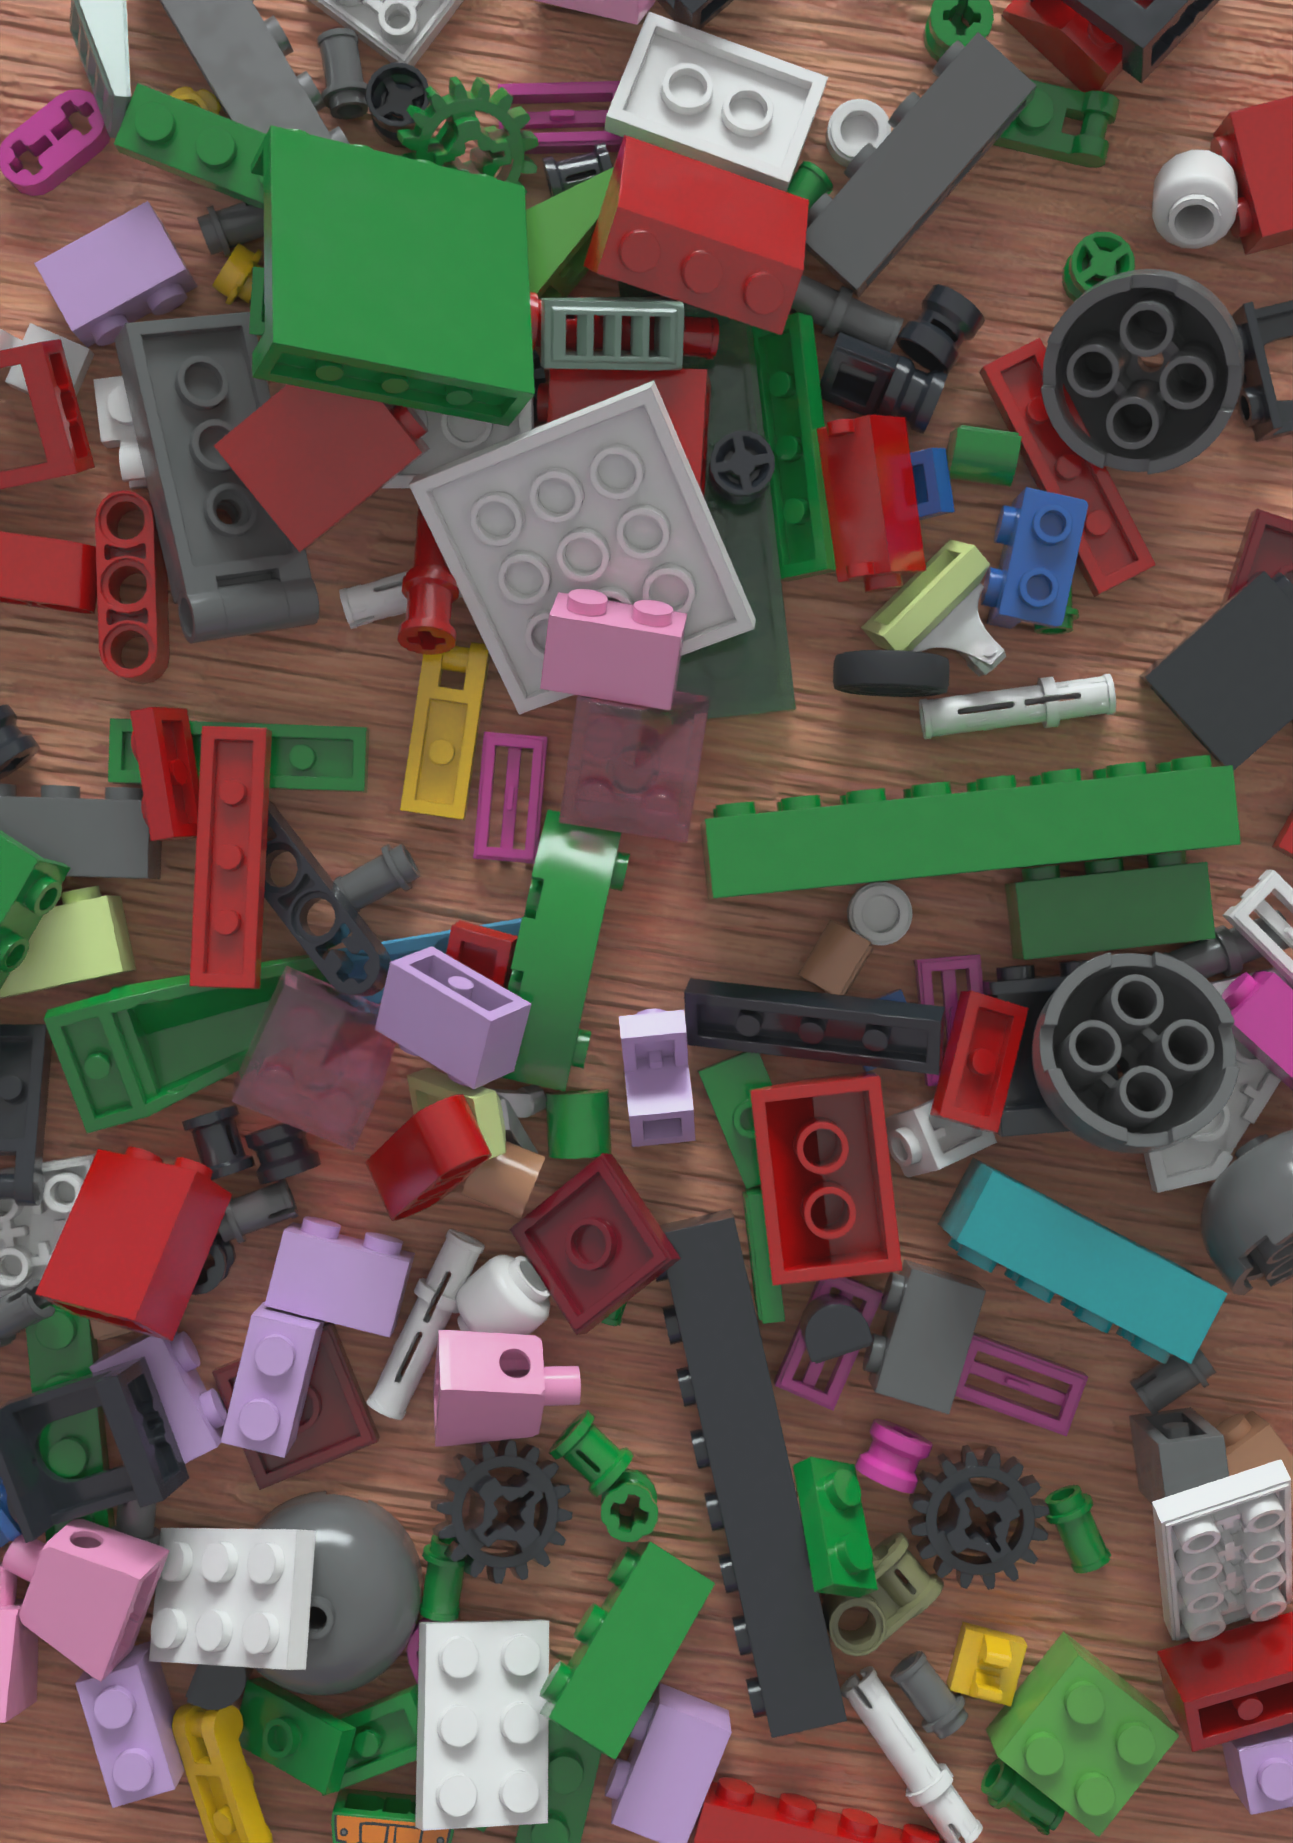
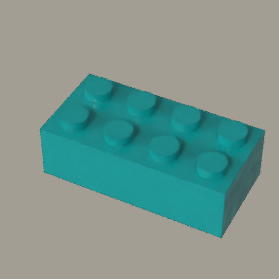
[938,1157,1228,1364]

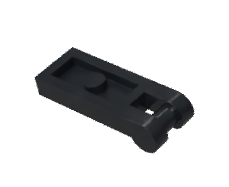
[0,1024,52,1206]

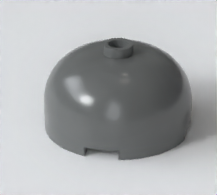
[1041,269,1244,474]
[1032,952,1240,1154]
[1200,1129,1293,1295]
[253,1491,423,1696]

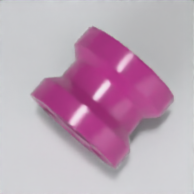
[855,1418,933,1494]

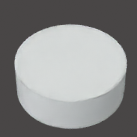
[826,99,891,168]
[847,882,912,945]

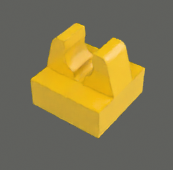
[947,1621,1027,1706]

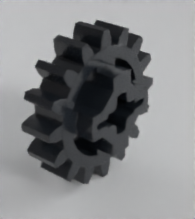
[430,1439,573,1584]
[908,1445,1049,1590]

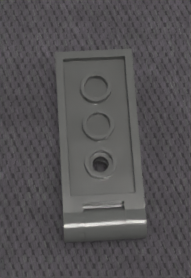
[114,312,319,644]

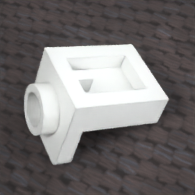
[885,1099,997,1177]

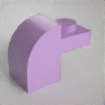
[619,1009,696,1147]

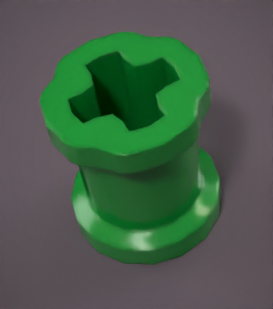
[549,1410,634,1497]
[601,1469,658,1542]

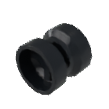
[366,62,430,148]
[896,284,985,374]

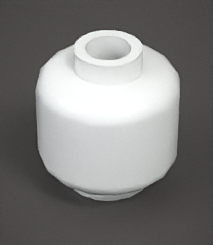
[1152,150,1238,249]
[456,1255,551,1335]

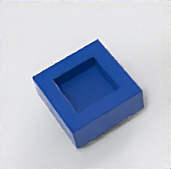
[910,448,955,520]

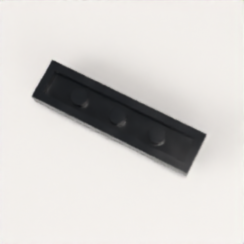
[684,978,945,1075]

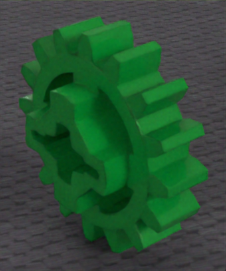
[397,76,539,196]

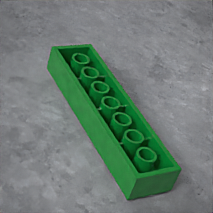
[700,755,1241,899]

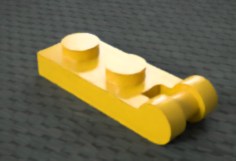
[400,642,490,821]
[172,1703,273,1843]

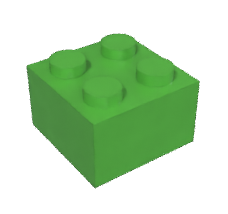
[985,1631,1179,1837]

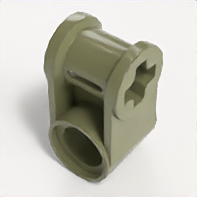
[822,1532,944,1656]

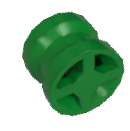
[923,0,994,62]
[1062,232,1135,302]

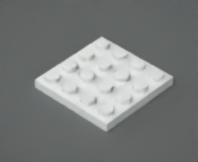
[409,381,756,715]

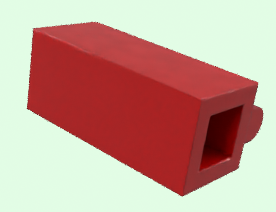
[817,415,926,593]

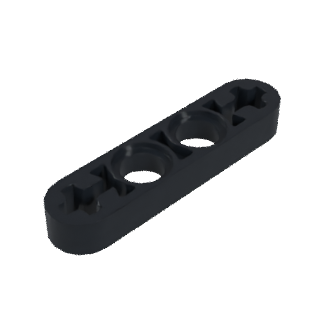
[264,801,391,997]

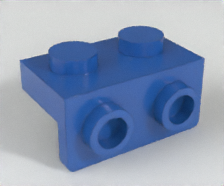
[981,487,1088,629]

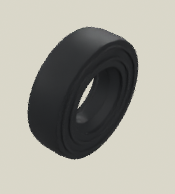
[833,650,950,697]

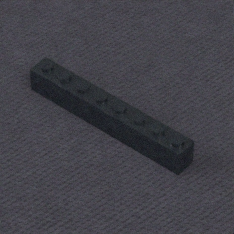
[656,1209,847,1738]

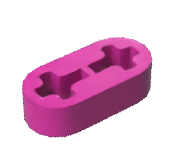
[0,89,110,196]

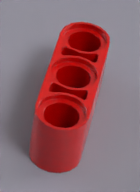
[95,490,170,685]
[0,531,97,614]
[365,1094,492,1221]

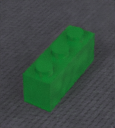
[1005,851,1216,960]
[539,1541,715,1760]

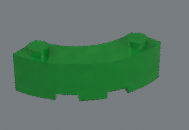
[501,809,630,1091]

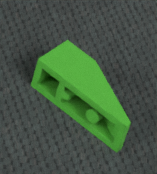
[526,167,614,299]

